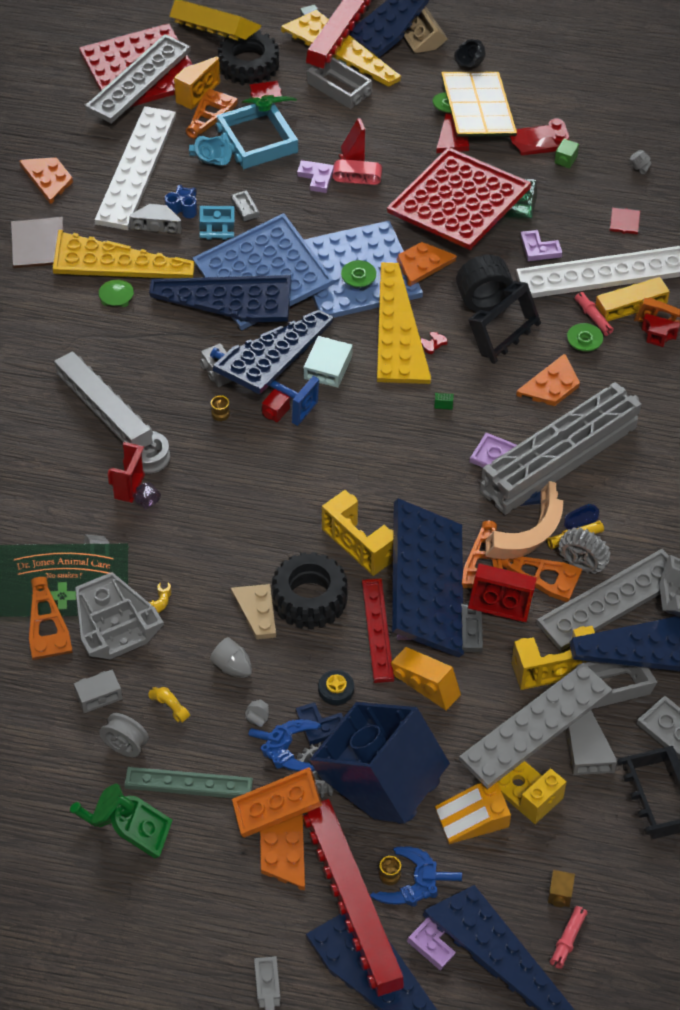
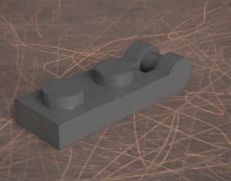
[461,604,483,653]

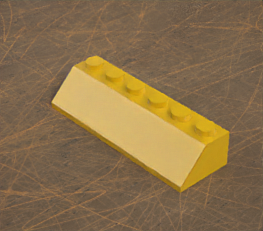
[169,0,262,41]

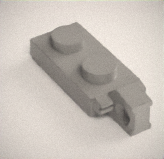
[254,956,281,1010]

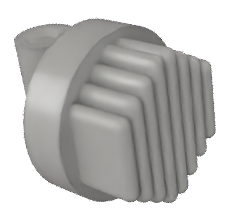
[629,150,651,174]
[245,699,269,728]

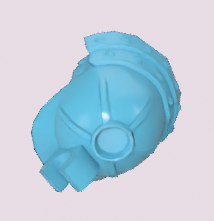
[189,134,232,166]

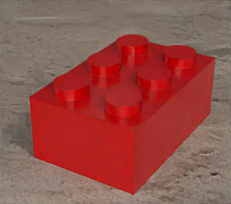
[468,563,537,622]

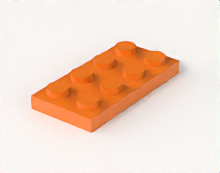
[232,767,322,838]

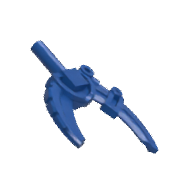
[249,719,321,771]
[370,846,462,907]

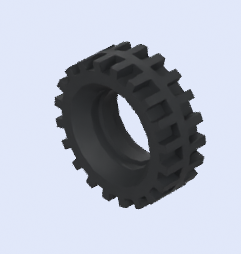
[218,30,279,86]

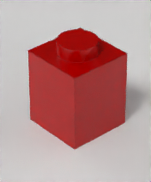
[262,389,290,423]

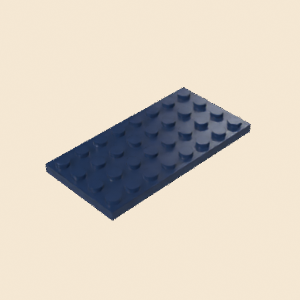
[392,498,464,657]

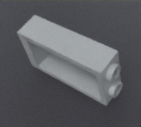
[307,57,372,109]
[576,661,657,709]

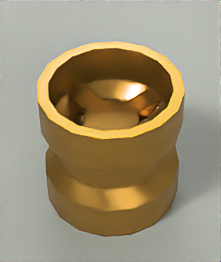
[211,395,230,421]
[379,856,401,885]

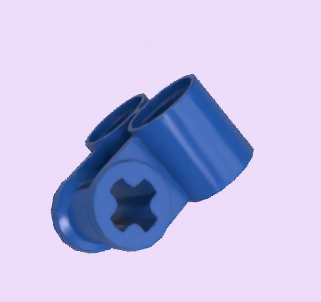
[165,185,197,218]

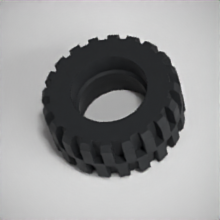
[272,552,348,629]

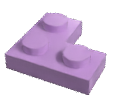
[297,160,334,193]
[520,230,562,261]
[407,918,456,971]

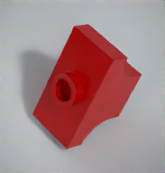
[642,313,680,347]

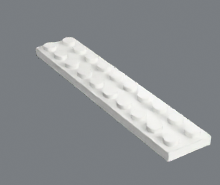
[95,106,176,230]
[516,246,680,298]

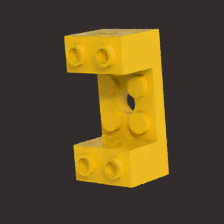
[322,490,393,576]
[511,626,595,690]
[498,761,567,824]

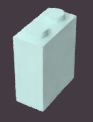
[304,336,352,388]

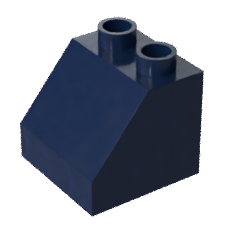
[310,702,450,824]

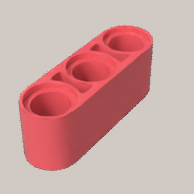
[332,159,383,185]

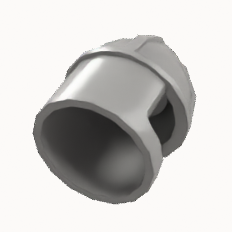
[210,637,252,678]

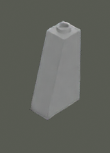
[566,710,617,775]

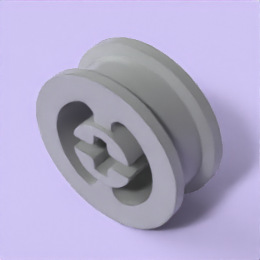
[142,431,170,474]
[99,713,149,757]

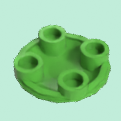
[99,279,134,307]

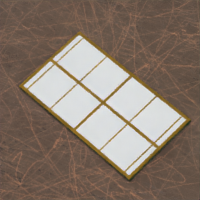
[441,72,517,136]

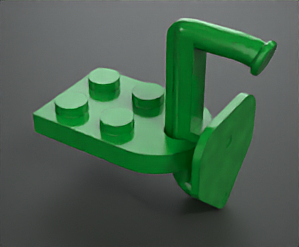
[70,783,173,858]

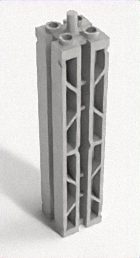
[480,382,641,515]

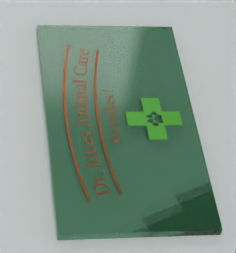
[0,543,129,617]

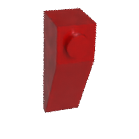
[338,118,365,161]

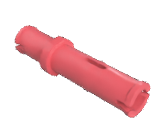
[575,292,614,336]
[550,906,587,969]

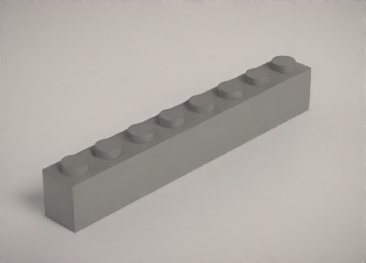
[54,351,153,448]

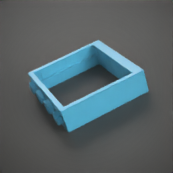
[215,103,298,169]

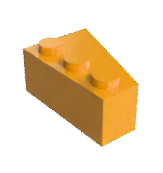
[391,647,461,711]

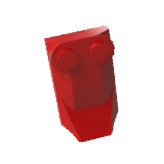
[509,118,569,156]

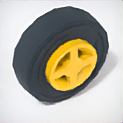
[318,670,355,705]

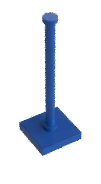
[210,347,319,426]

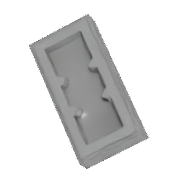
[231,190,260,221]

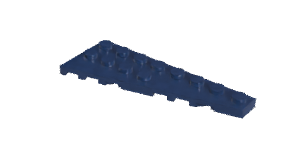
[423,885,575,1010]

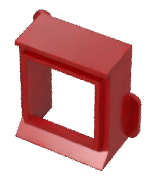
[108,442,145,503]

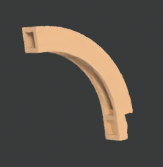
[486,481,563,559]

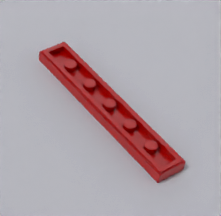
[362,578,394,683]

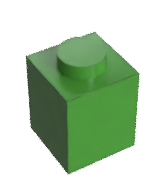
[555,139,579,168]

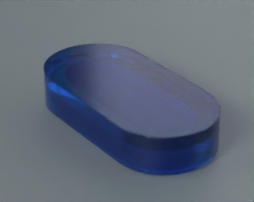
[564,504,599,530]

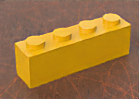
[595,277,670,322]

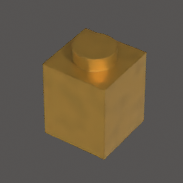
[548,870,575,907]

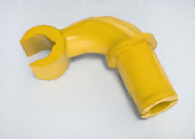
[149,582,171,613]
[148,687,190,723]

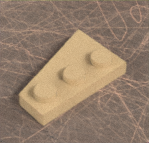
[231,584,276,639]

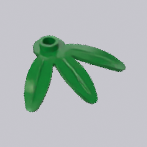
[241,95,297,112]

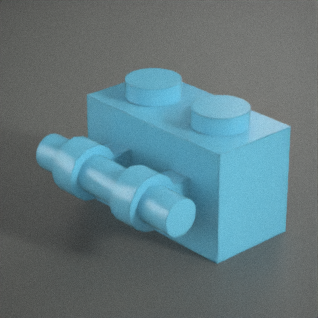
[199,206,235,240]

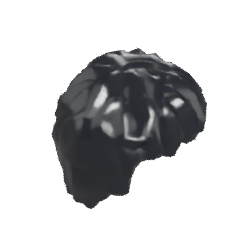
[454,39,486,68]

